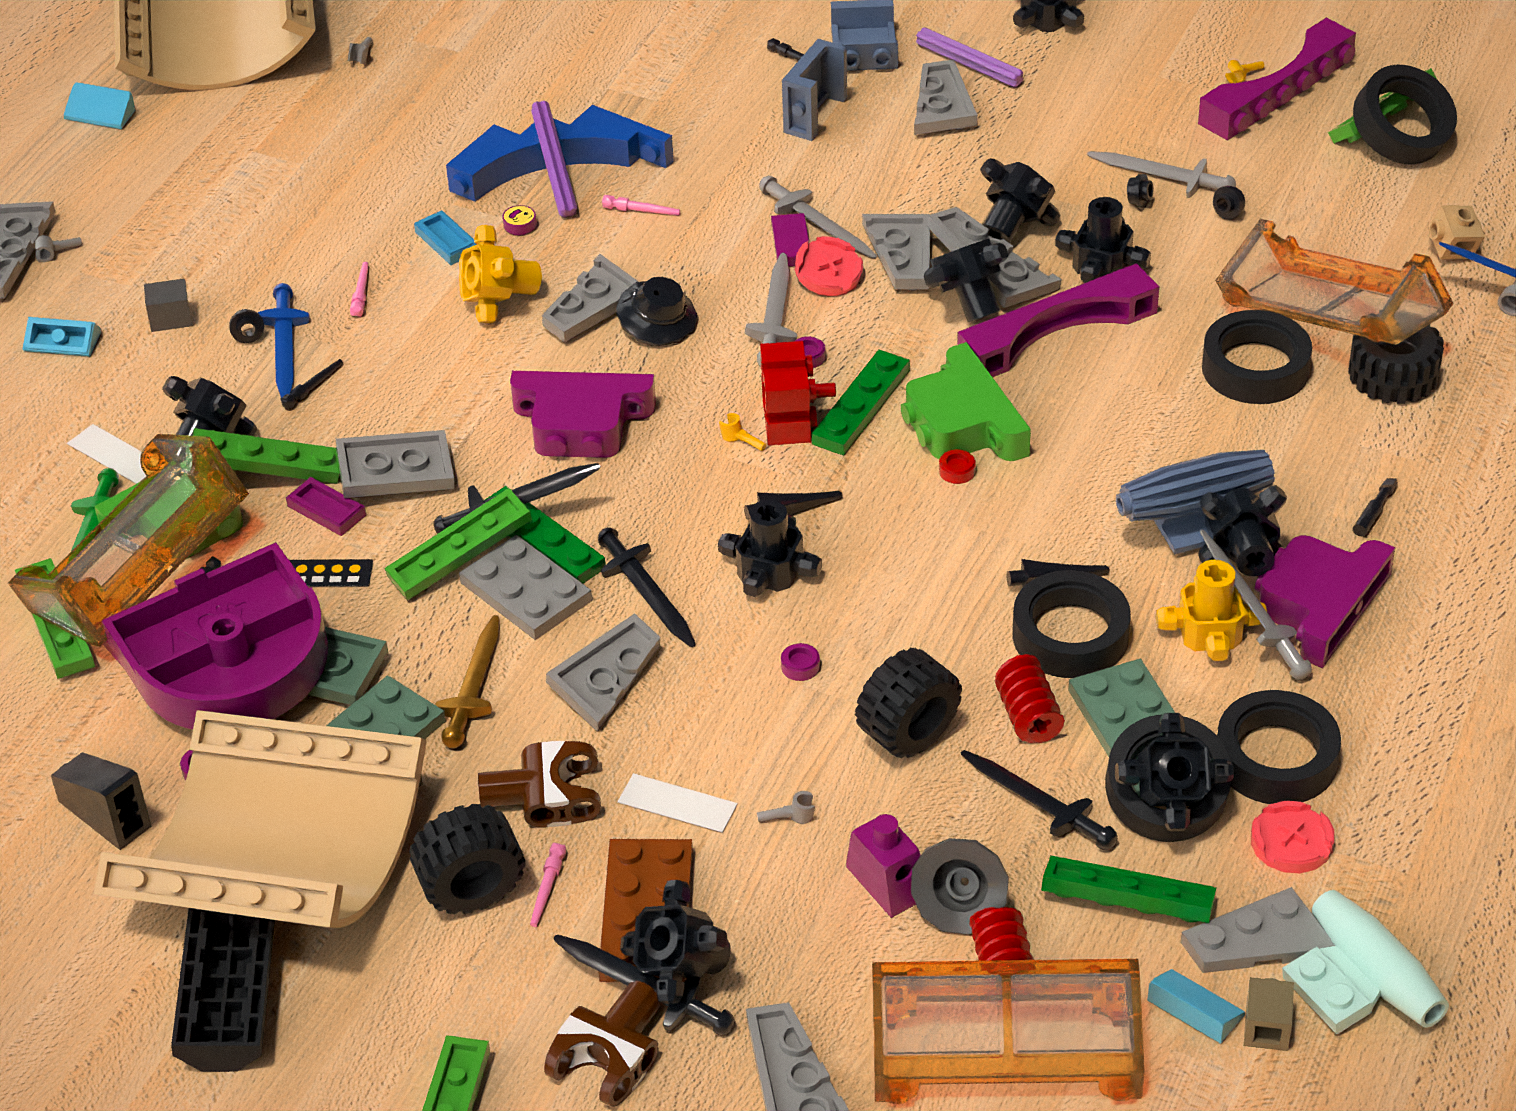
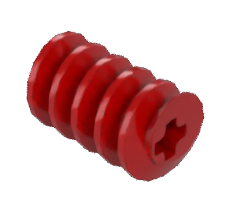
[995,654,1065,743]
[969,907,1037,1003]

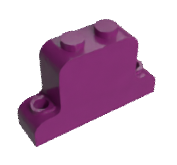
[510,370,656,458]
[1254,535,1396,668]

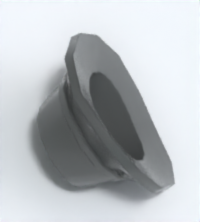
[911,838,1009,934]

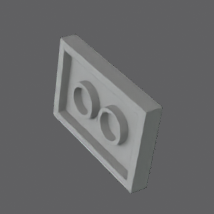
[336,430,454,498]
[459,535,592,640]

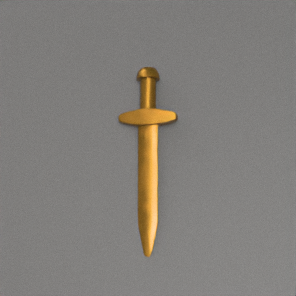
[435,615,499,748]

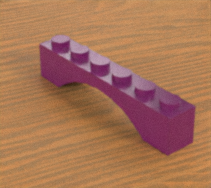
[1198,17,1356,141]
[957,263,1160,377]

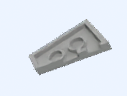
[914,59,978,135]

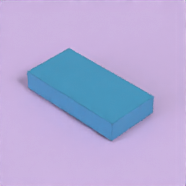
[414,210,477,265]

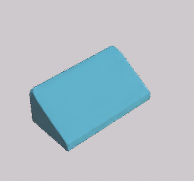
[63,82,136,129]
[22,317,101,357]
[1147,969,1245,1044]

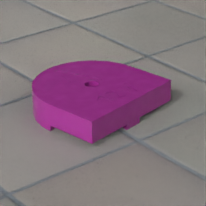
[102,542,328,729]

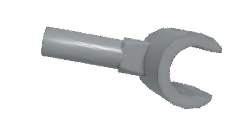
[347,37,373,64]
[35,235,82,262]
[757,791,815,824]

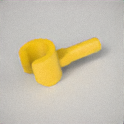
[1225,60,1264,83]
[719,413,766,451]

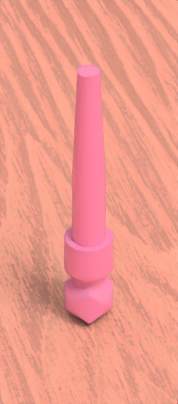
[602,195,680,215]
[350,262,369,317]
[530,843,566,927]

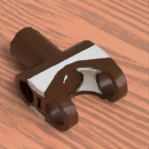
[478,741,601,828]
[544,981,662,1107]

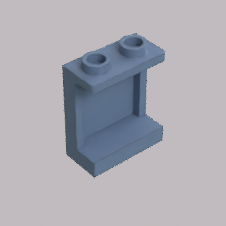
[831,0,898,71]
[782,39,847,141]

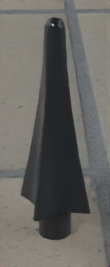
[744,491,842,520]
[1006,559,1110,587]

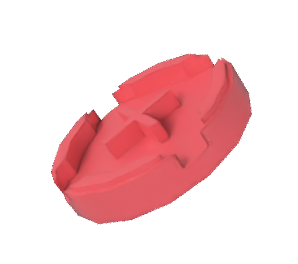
[794,236,863,296]
[1251,801,1334,874]

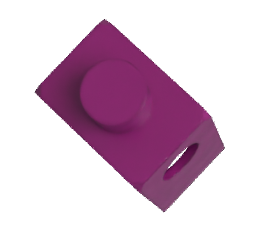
[846,814,921,918]

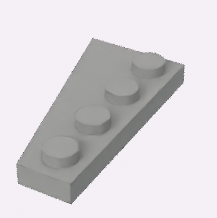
[0,201,56,299]

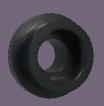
[1127,174,1154,207]
[1213,186,1245,220]
[229,309,264,343]

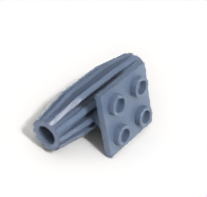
[1116,449,1275,554]

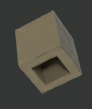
[1244,977,1294,1051]

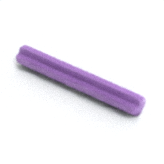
[916,27,1023,87]
[531,101,577,218]

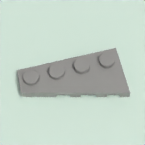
[927,207,1062,308]
[746,1002,849,1111]

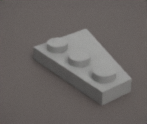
[862,214,930,290]
[542,254,639,342]
[546,613,660,732]
[1181,887,1335,973]

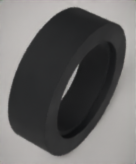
[1353,64,1457,164]
[1202,310,1312,404]
[1012,570,1131,678]
[1217,690,1341,804]
[1105,714,1232,842]

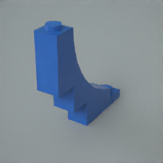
[446,105,674,202]

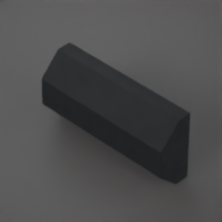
[171,908,275,1072]

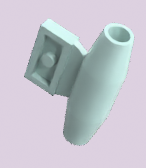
[1282,890,1449,1034]

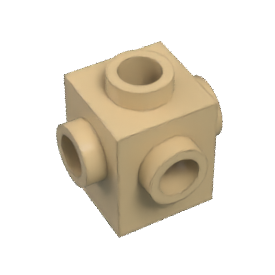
[1428,205,1485,259]

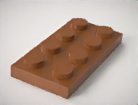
[598,839,693,982]

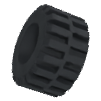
[1348,313,1444,404]
[855,647,962,758]
[409,804,525,914]

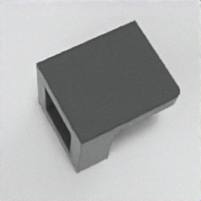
[144,279,192,332]

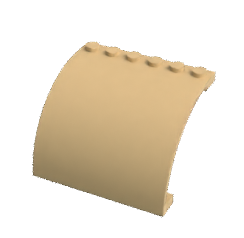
[114,0,316,90]
[93,710,427,928]

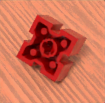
[760,341,836,446]

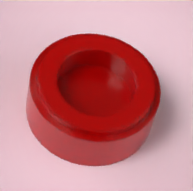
[939,449,976,484]

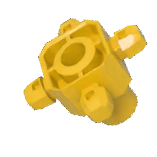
[459,225,542,323]
[1156,560,1267,661]

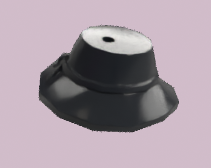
[616,276,698,346]

